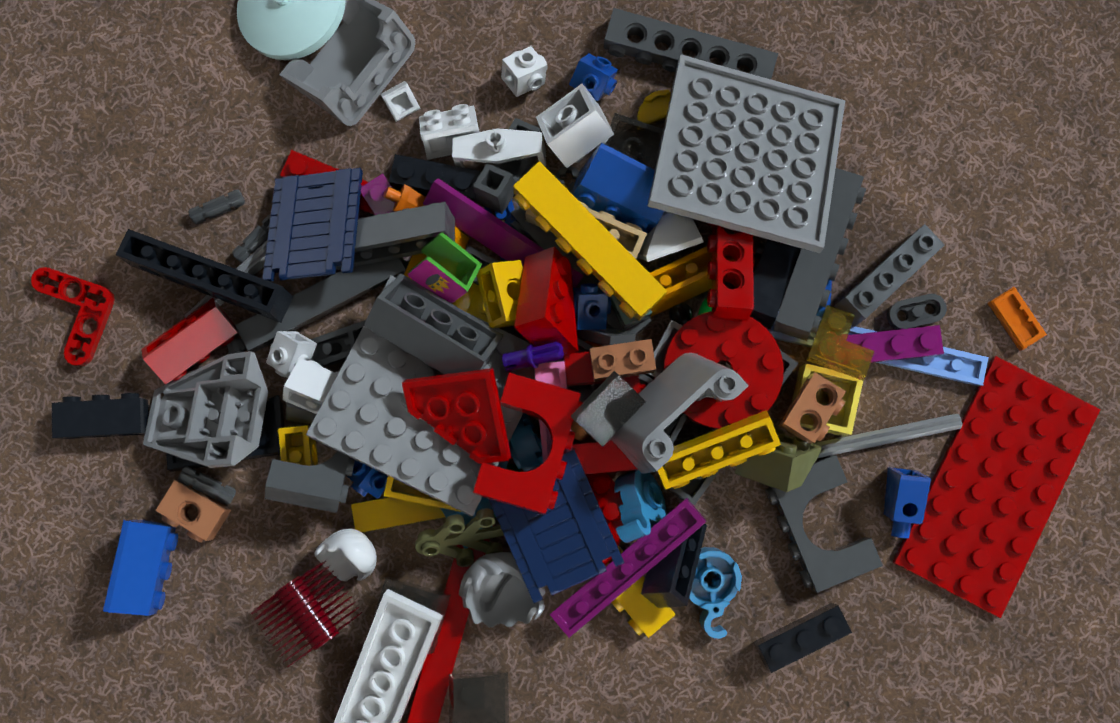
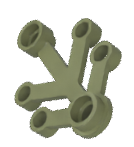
[415,508,504,567]

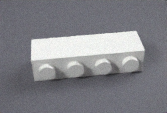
[282,358,339,414]

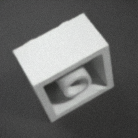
[536,83,614,168]

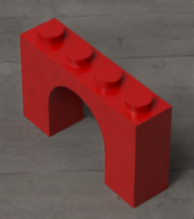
[564,352,646,474]
[473,372,584,515]

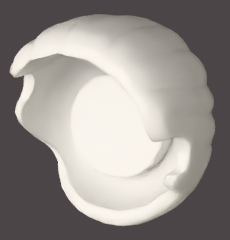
[314,529,377,581]

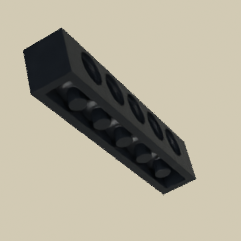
[116,229,293,323]

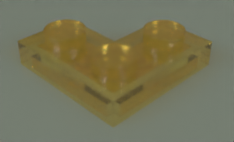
[807,305,874,381]

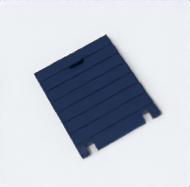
[262,168,363,281]
[489,450,625,604]

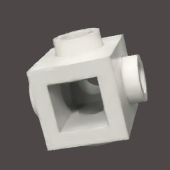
[501,46,547,97]
[266,331,317,378]

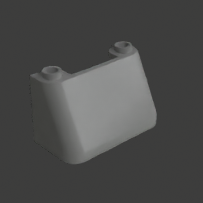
[279,0,415,126]
[607,352,749,473]

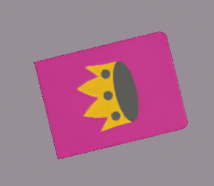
[408,232,482,304]

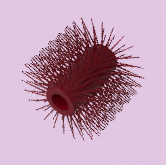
[250,560,363,667]

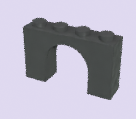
[265,402,355,513]
[765,455,883,593]

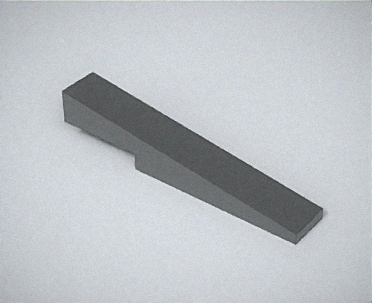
[235,258,407,352]

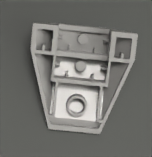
[143,351,268,468]

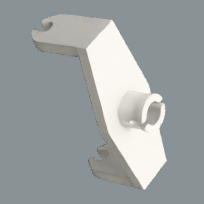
[452,128,546,168]

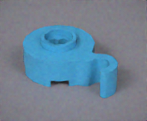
[509,413,543,472]
[614,470,666,543]
[689,547,742,639]

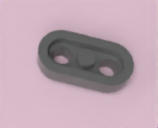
[887,294,947,330]

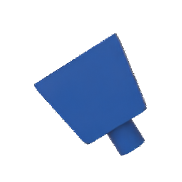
[884,467,931,538]

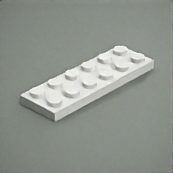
[334,589,443,723]

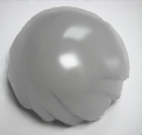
[459,552,546,627]

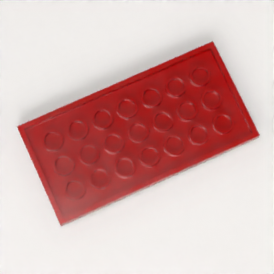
[892,356,1101,618]

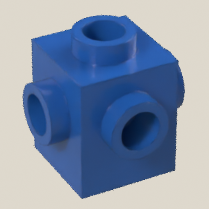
[569,53,618,101]
[573,283,611,330]
[347,460,388,499]

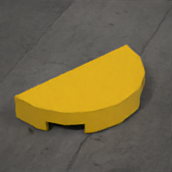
[637,90,671,129]

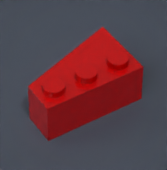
[514,246,578,356]

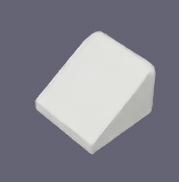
[380,81,421,122]

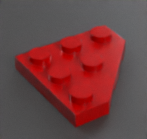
[402,368,511,464]

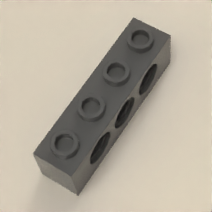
[834,224,944,327]

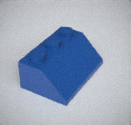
[571,143,664,234]
[103,520,178,616]

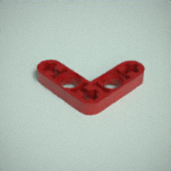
[31,267,115,367]

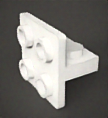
[419,104,479,160]

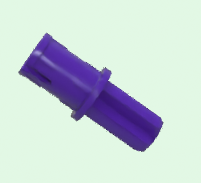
[502,342,564,372]

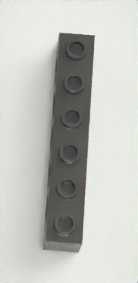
[603,8,778,79]

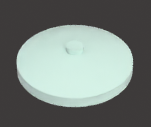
[237,0,346,60]

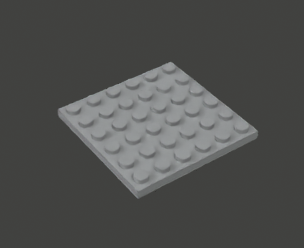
[647,54,845,253]
[306,275,548,517]

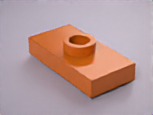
[988,287,1047,351]

